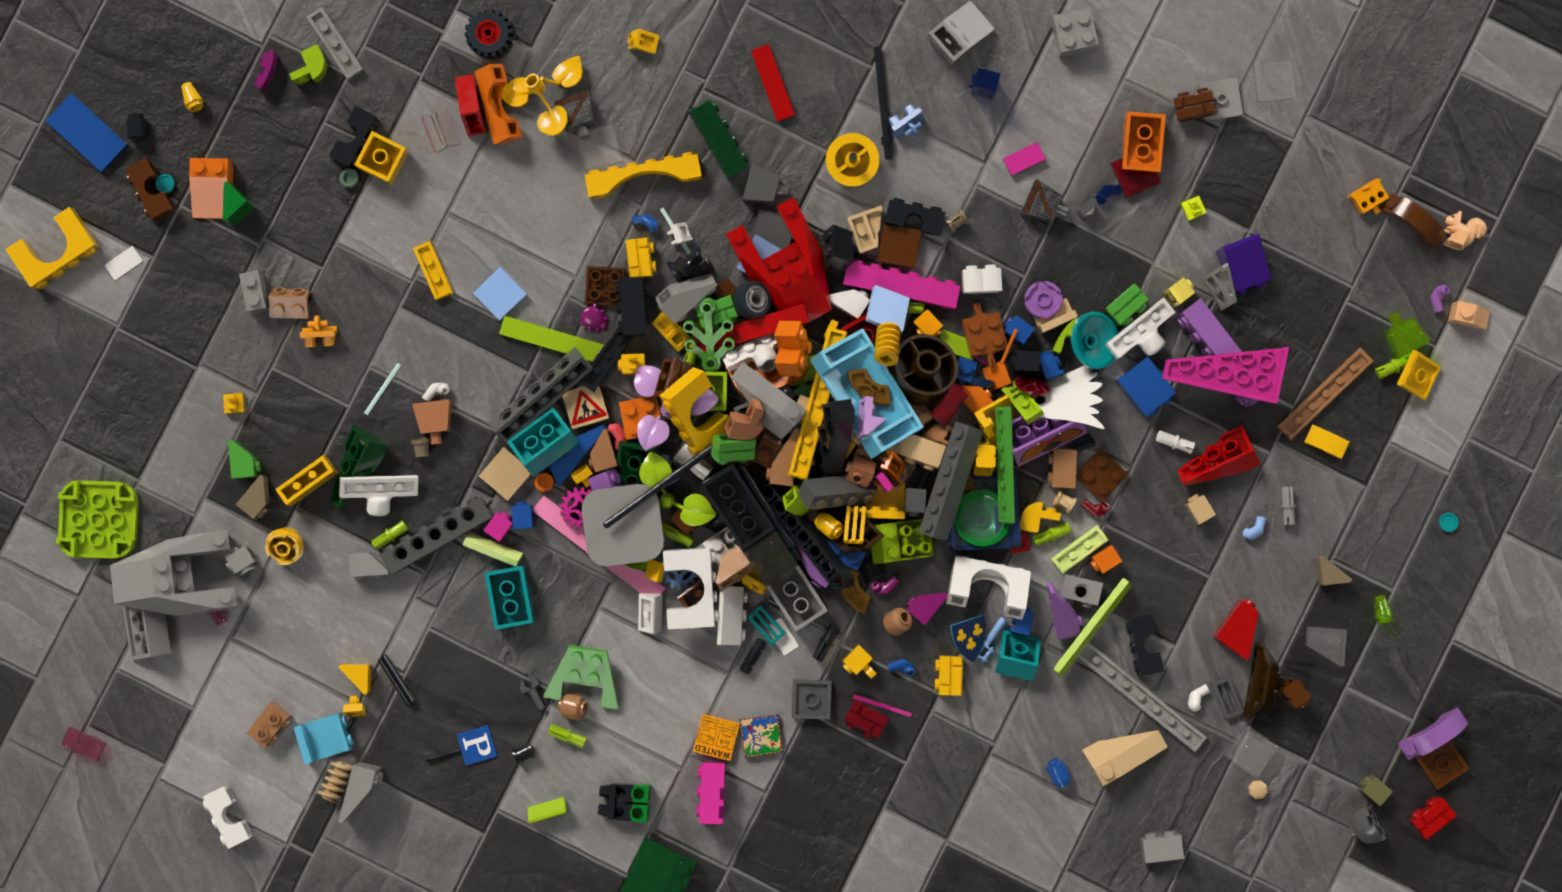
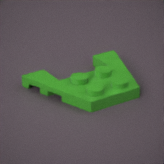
[543,644,619,709]

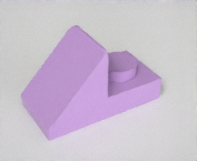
[857,396,886,439]

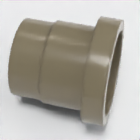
[411,437,431,457]

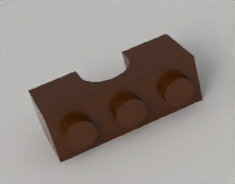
[125,158,177,221]

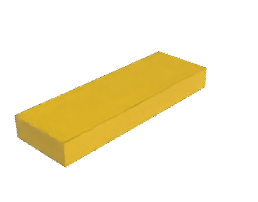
[413,241,454,301]

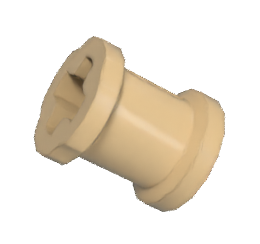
[1052,490,1077,513]

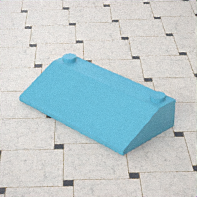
[810,328,924,459]

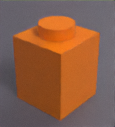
[1090,545,1122,574]

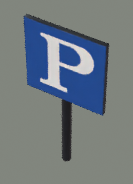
[426,725,497,766]

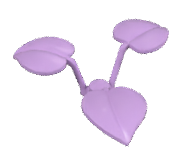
[634,365,719,451]

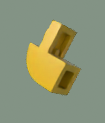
[1020,502,1061,533]

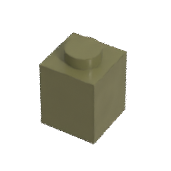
[1358,775,1393,806]

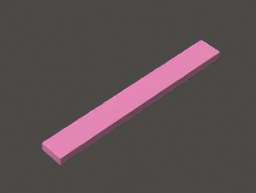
[532,496,666,594]

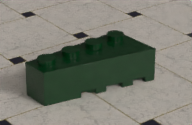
[687,99,748,178]

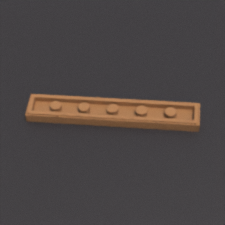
[1277,347,1374,440]

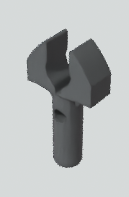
[520,675,545,711]

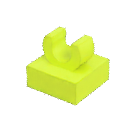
[1180,196,1207,221]

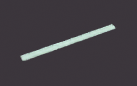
[660,208,691,255]
[364,363,401,415]

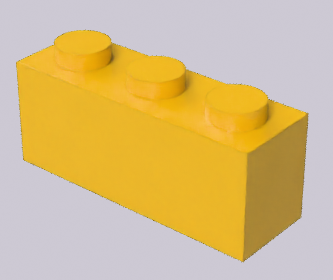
[275,455,338,506]

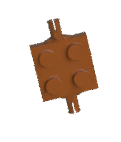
[961,303,1007,367]

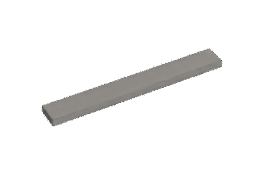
[1077,642,1207,753]

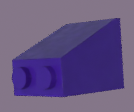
[1216,233,1271,296]

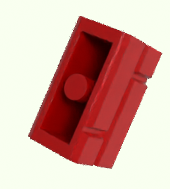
[1408,796,1457,840]

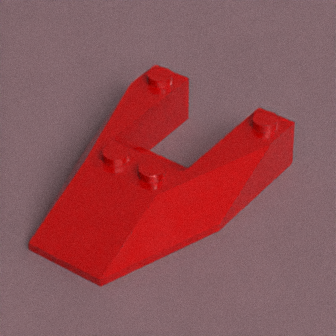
[726,197,832,326]

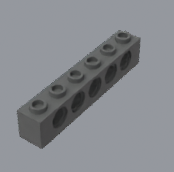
[489,347,593,444]
[380,496,493,575]

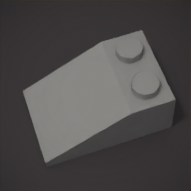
[338,762,384,823]

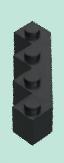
[809,399,855,479]

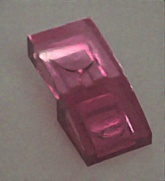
[61,727,107,761]

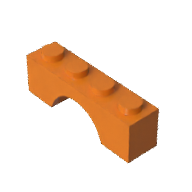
[474,64,522,145]

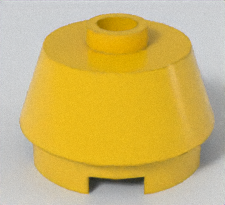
[265,527,303,565]

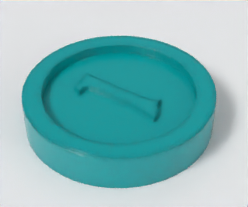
[155,174,175,193]
[1438,513,1459,532]

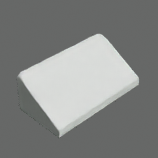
[638,593,663,634]

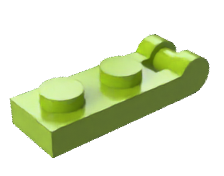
[1001,380,1044,425]

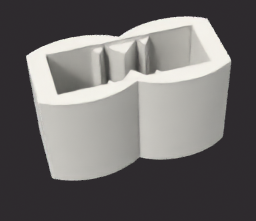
[961,264,1002,294]

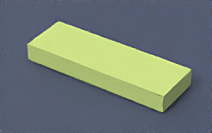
[1051,525,1108,574]
[463,532,523,566]

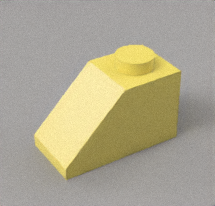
[1163,277,1195,308]

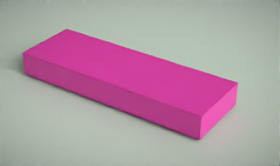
[874,472,893,494]

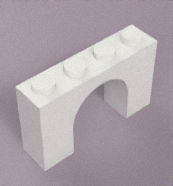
[663,547,718,629]
[946,555,1031,620]

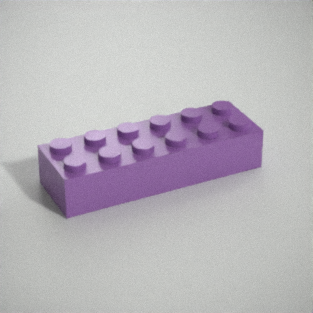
[1176,298,1258,407]

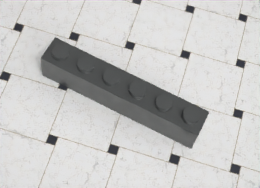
[919,421,983,541]

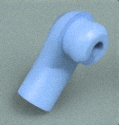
[1243,516,1266,540]

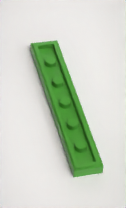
[995,407,1015,523]

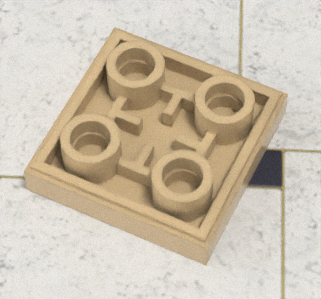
[479,447,531,501]

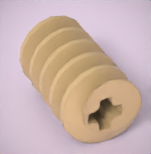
[318,761,353,804]

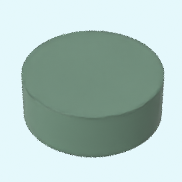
[340,168,360,188]

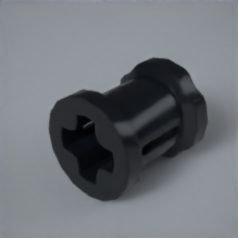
[512,742,536,765]

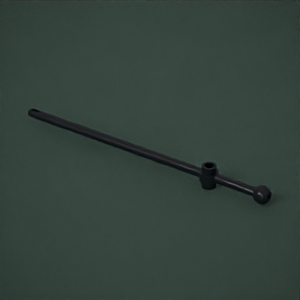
[603,386,795,528]

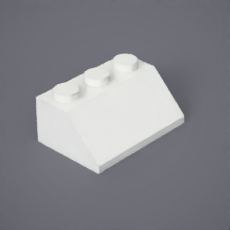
[717,586,748,645]

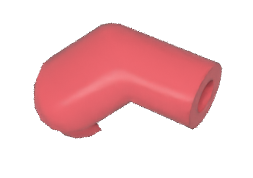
[608,423,626,450]

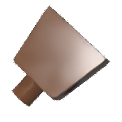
[412,399,452,445]

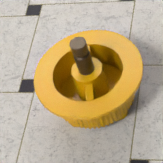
[826,133,879,187]

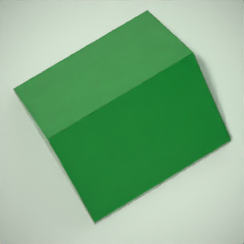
[222,182,254,225]

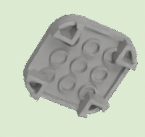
[582,484,665,566]

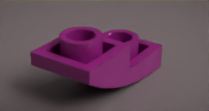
[254,49,278,92]

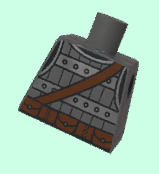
[554,90,595,139]
[1020,179,1069,222]

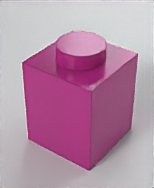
[483,511,513,542]

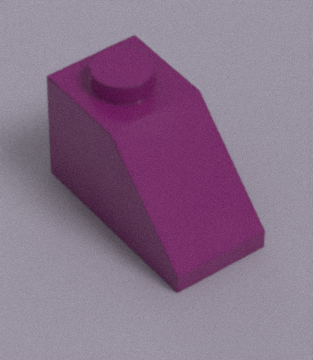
[906,592,948,625]

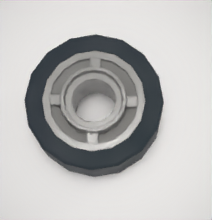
[733,281,771,319]

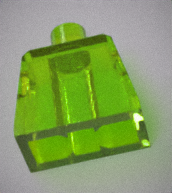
[1384,311,1431,360]

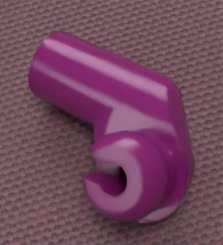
[871,576,900,594]

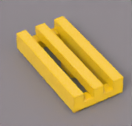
[844,506,866,544]

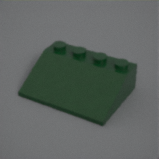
[620,837,697,892]

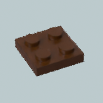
[1076,448,1129,502]
[1414,740,1469,790]

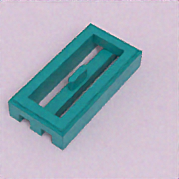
[747,604,786,646]

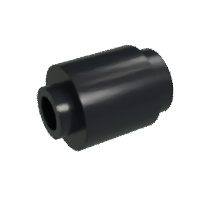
[126,113,147,142]

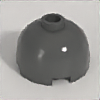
[1349,805,1386,844]

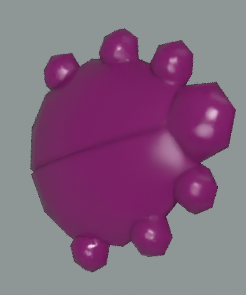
[580,304,608,332]

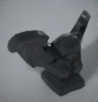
[667,246,713,282]

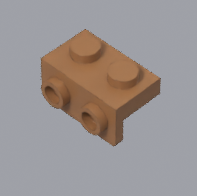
[268,287,310,319]

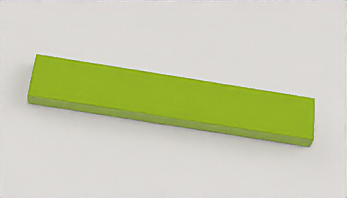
[499,316,604,361]
[1054,578,1131,678]

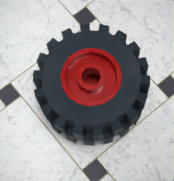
[464,9,515,60]

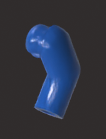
[887,659,916,677]

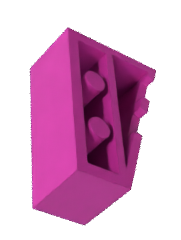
[696,761,725,824]

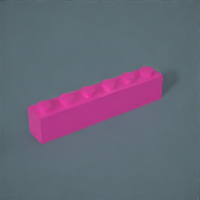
[843,259,961,310]

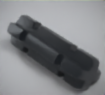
[740,638,767,675]

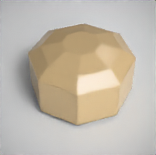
[1248,780,1268,799]

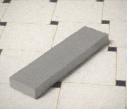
[306,7,364,81]

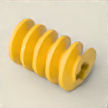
[874,322,901,366]

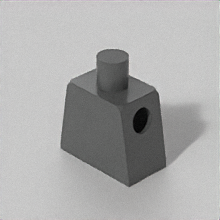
[743,164,789,204]

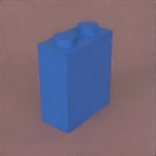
[1115,357,1177,418]

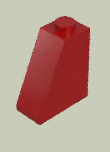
[455,74,487,137]
[1212,599,1259,660]

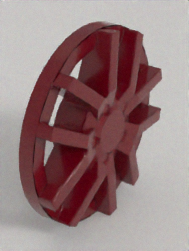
[1014,374,1050,396]

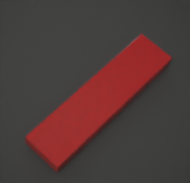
[751,44,795,122]

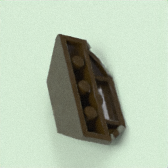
[817,505,884,552]
[1242,642,1281,720]

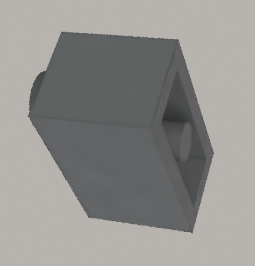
[904,488,926,517]

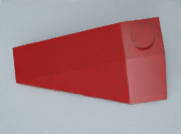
[1178,425,1261,486]

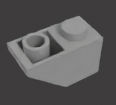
[348,553,390,581]

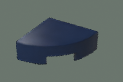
[971,377,995,388]

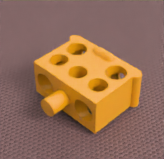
[1347,178,1389,215]

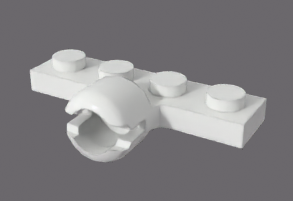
[1105,297,1175,360]
[721,334,779,372]
[339,475,418,516]

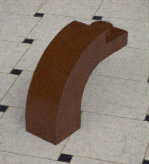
[1380,193,1447,249]

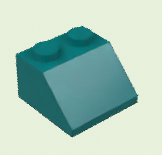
[995,630,1041,681]

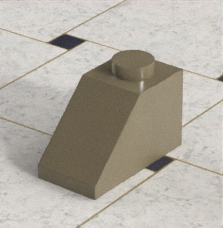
[236,475,270,519]

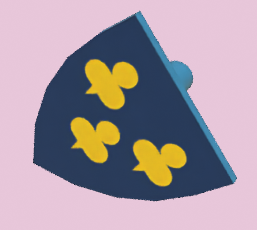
[950,615,985,662]

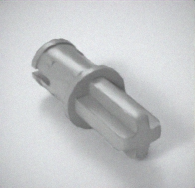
[1281,487,1296,525]

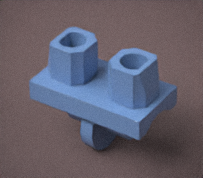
[889,104,925,139]

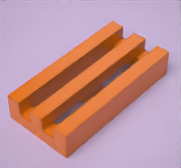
[880,450,906,482]

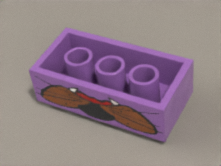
[1012,416,1087,467]

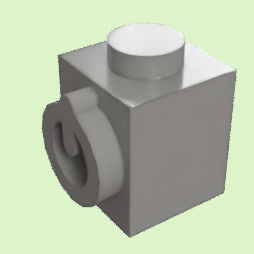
[225,545,259,577]

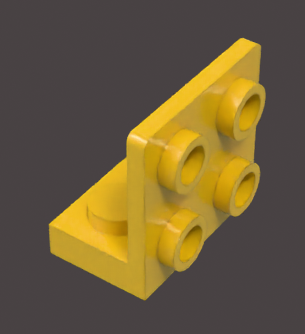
[974,395,1017,449]
[866,480,905,520]

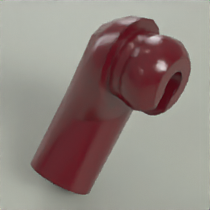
[1080,499,1110,517]

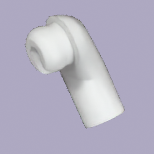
[422,382,450,402]
[1188,684,1210,712]

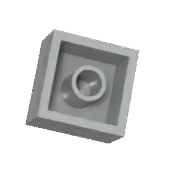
[1050,7,1099,57]

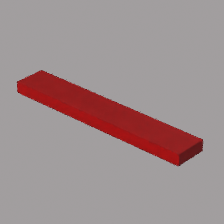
[694,304,810,352]

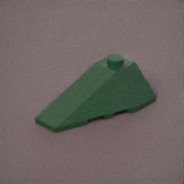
[330,425,388,510]
[617,440,663,486]

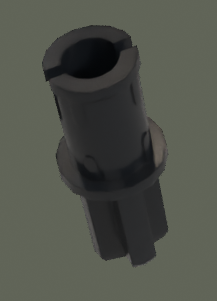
[813,624,840,662]

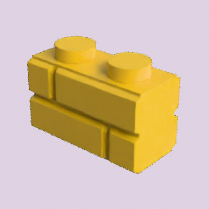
[625,237,656,279]
[973,442,996,476]
[934,655,963,696]

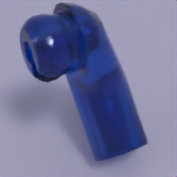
[1095,185,1121,205]

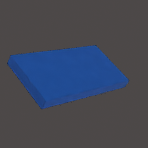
[46,93,128,173]

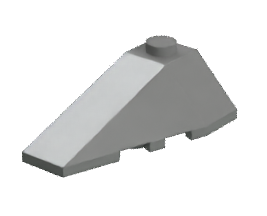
[731,362,806,439]

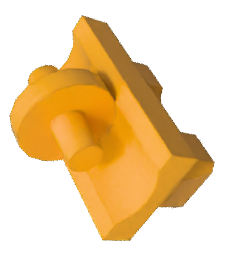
[300,315,338,347]

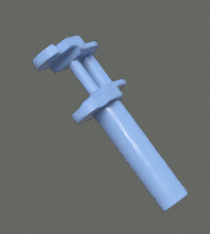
[977,617,1007,663]

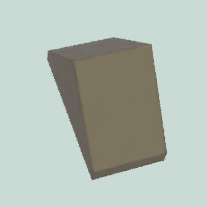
[1315,555,1353,585]

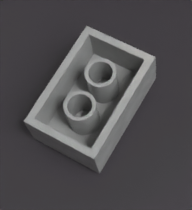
[764,562,828,632]

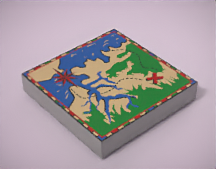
[740,714,783,758]

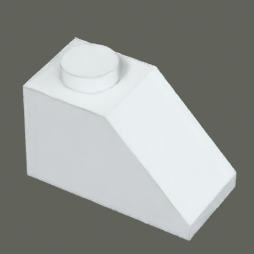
[829,289,870,320]

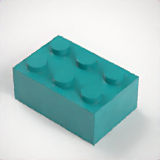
[507,407,580,477]
[485,565,535,630]

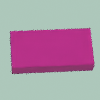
[1003,142,1046,176]

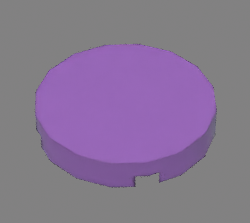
[1025,281,1063,319]

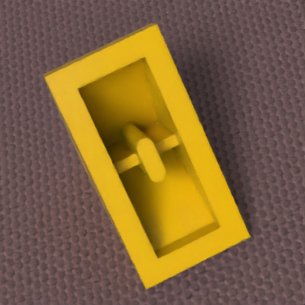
[338,664,372,695]

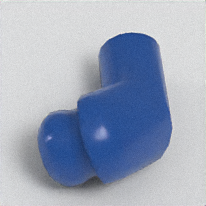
[632,214,659,233]

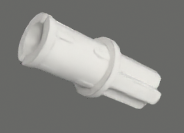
[1156,431,1195,454]

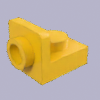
[627,29,660,54]

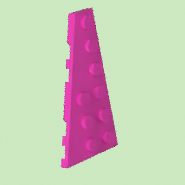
[1162,347,1289,404]

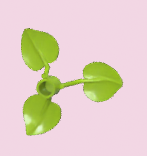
[639,452,716,526]

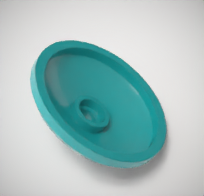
[1071,312,1118,369]

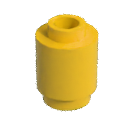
[814,512,843,540]

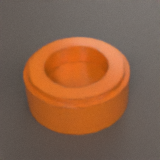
[534,473,554,492]

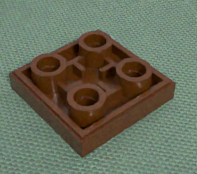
[877,224,921,268]
[585,266,626,307]

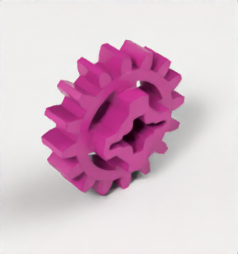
[559,487,591,529]

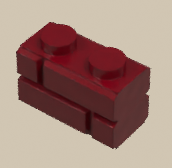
[930,382,971,426]
[844,699,889,740]

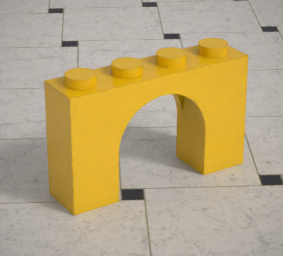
[5,207,100,290]
[659,367,729,456]

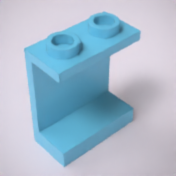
[293,712,354,764]

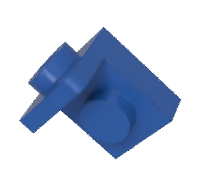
[955,356,978,386]

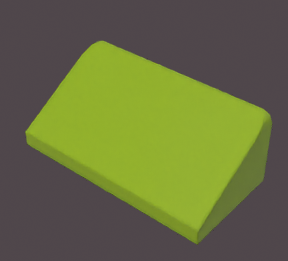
[527,797,568,824]

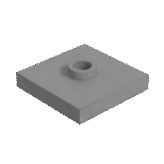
[1199,78,1243,122]

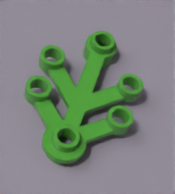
[683,298,735,372]

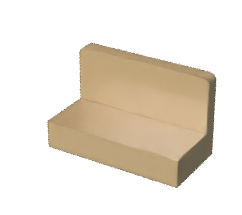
[1033,298,1078,334]

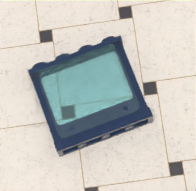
[946,469,1022,551]

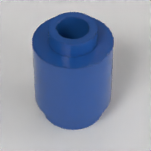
[1046,758,1071,788]

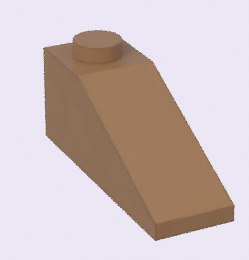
[766,428,799,487]

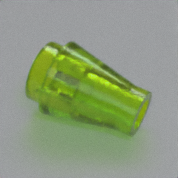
[1374,595,1394,624]

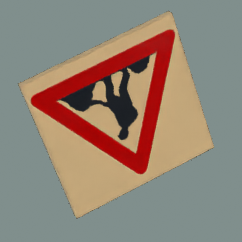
[562,386,609,429]

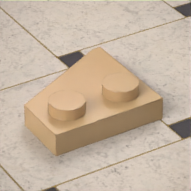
[847,205,882,254]

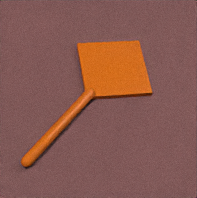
[982,329,1018,391]

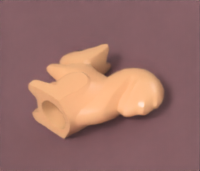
[1443,211,1487,250]

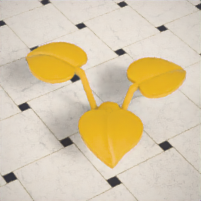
[502,56,583,136]

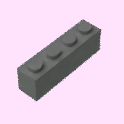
[798,475,878,510]

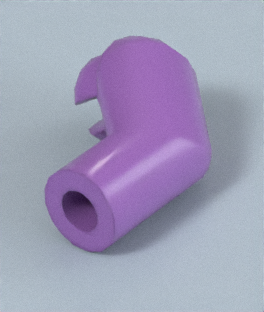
[1430,285,1450,313]

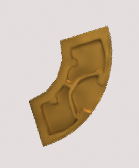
[847,369,891,405]
[841,567,871,614]

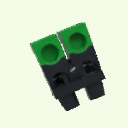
[598,782,651,823]

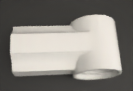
[673,444,713,481]

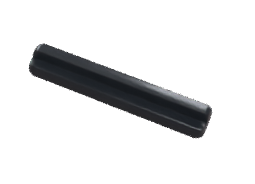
[378,654,416,706]

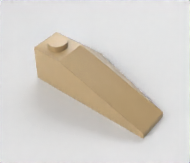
[1082,730,1168,786]

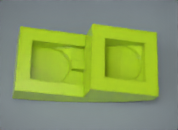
[1051,318,1078,355]

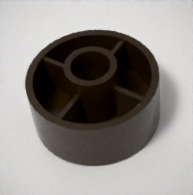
[888,334,958,406]

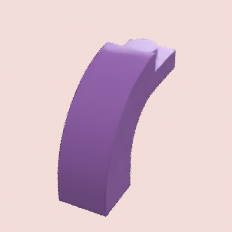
[1398,707,1468,760]

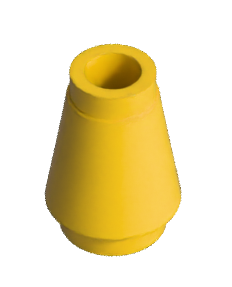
[181,82,204,112]

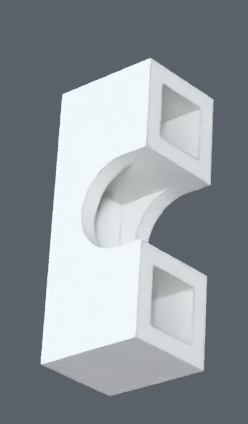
[203,785,253,849]

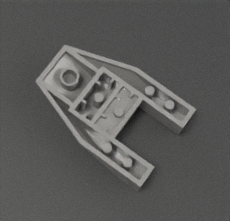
[110,530,237,616]

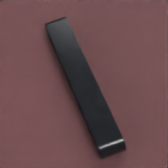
[761,484,854,590]

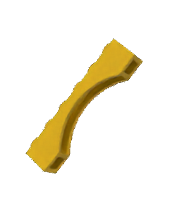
[585,152,702,200]

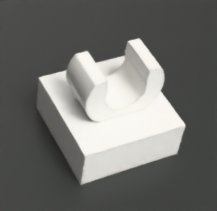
[667,222,693,244]

